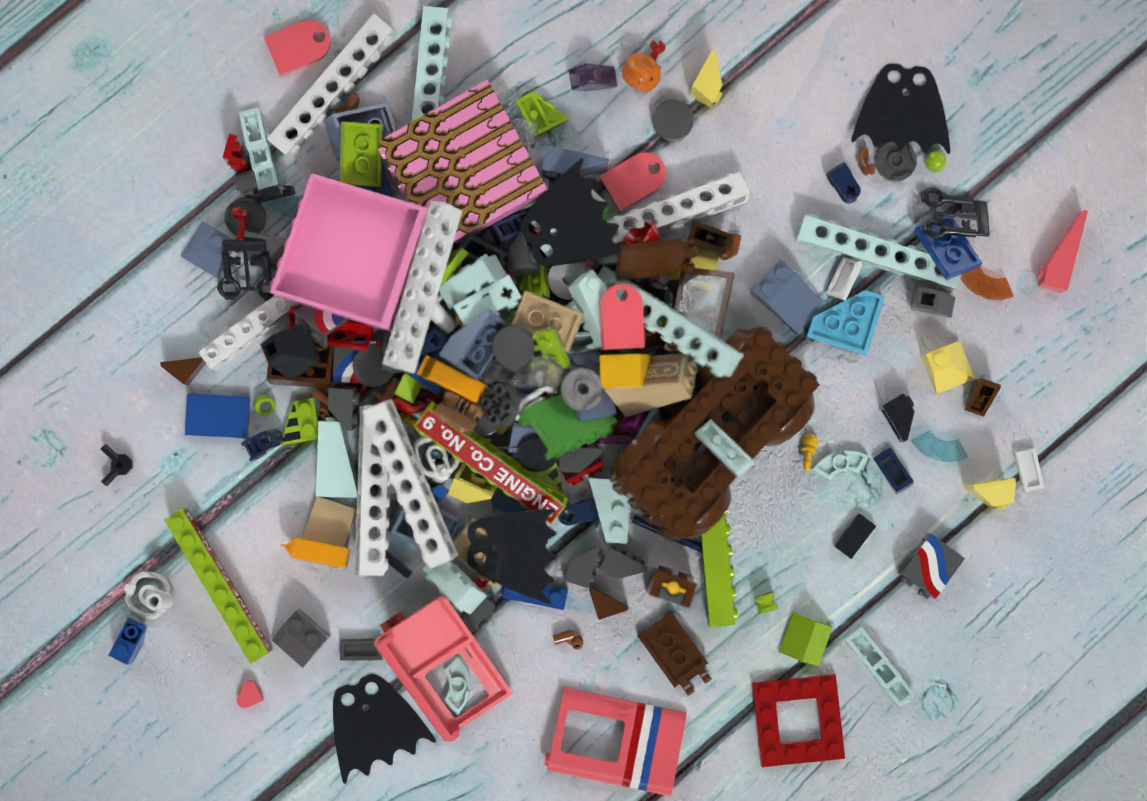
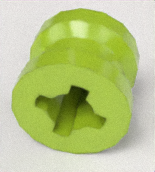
[754,592,778,614]

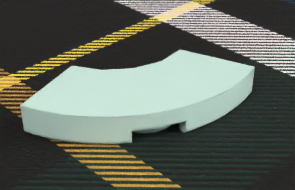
[811,450,869,480]
[443,655,471,715]

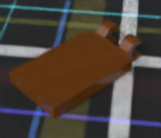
[615,238,698,281]
[638,612,712,696]

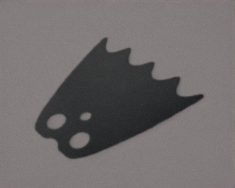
[851,63,951,154]
[521,158,620,266]
[467,509,557,604]
[333,674,436,784]

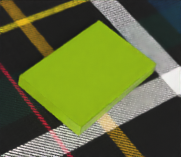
[340,121,382,187]

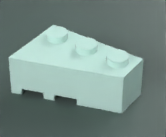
[588,478,629,544]
[423,560,487,614]

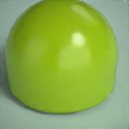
[925,151,947,172]
[253,394,275,416]

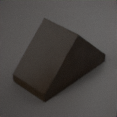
[687,220,732,254]

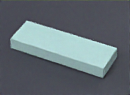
[695,419,754,477]

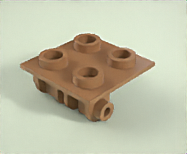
[433,391,484,433]

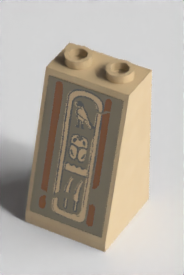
[604,354,697,417]

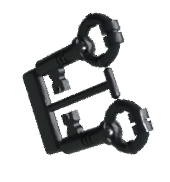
[921,187,990,240]
[217,239,274,301]

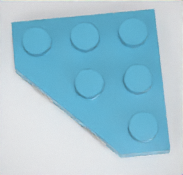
[806,290,885,356]

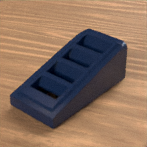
[489,208,536,245]
[873,447,914,495]

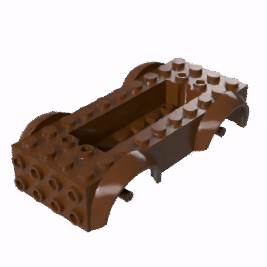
[610,326,820,540]

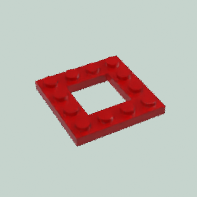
[752,674,845,768]

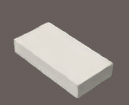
[826,256,863,301]
[1013,447,1045,492]

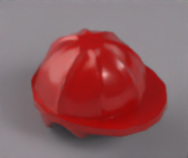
[623,219,660,244]

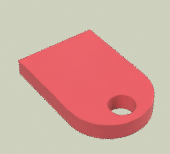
[264,20,331,77]
[599,153,666,212]
[600,284,645,349]

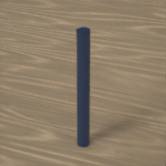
[631,515,703,553]

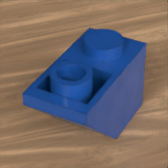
[108,617,147,665]

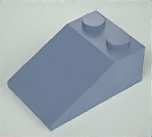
[324,102,397,161]
[542,145,609,183]
[750,259,824,334]
[439,309,508,380]
[555,350,617,421]
[386,499,462,547]

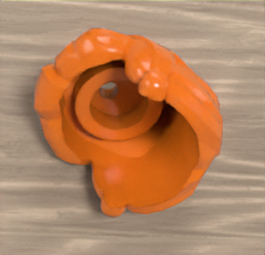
[622,53,661,93]

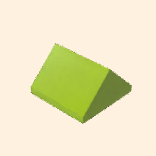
[779,613,832,667]

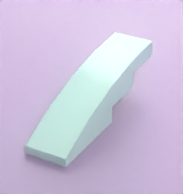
[239,107,279,192]
[845,627,916,709]

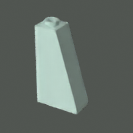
[316,417,358,498]

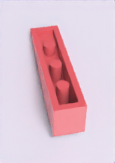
[1037,210,1088,293]

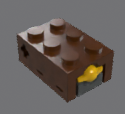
[646,565,697,609]

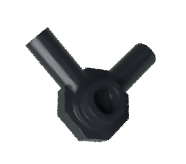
[100,444,133,486]

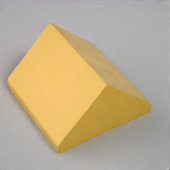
[600,354,651,388]

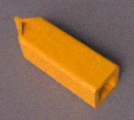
[416,355,487,405]
[280,537,351,569]

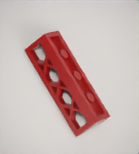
[287,306,374,352]

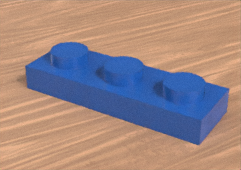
[503,585,568,610]

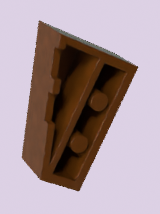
[266,345,334,388]

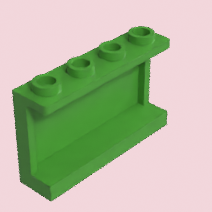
[518,394,618,460]

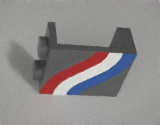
[295,305,349,348]
[333,341,385,385]
[898,533,965,599]

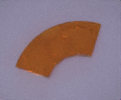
[960,267,1014,300]

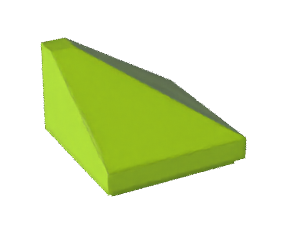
[394,373,422,404]

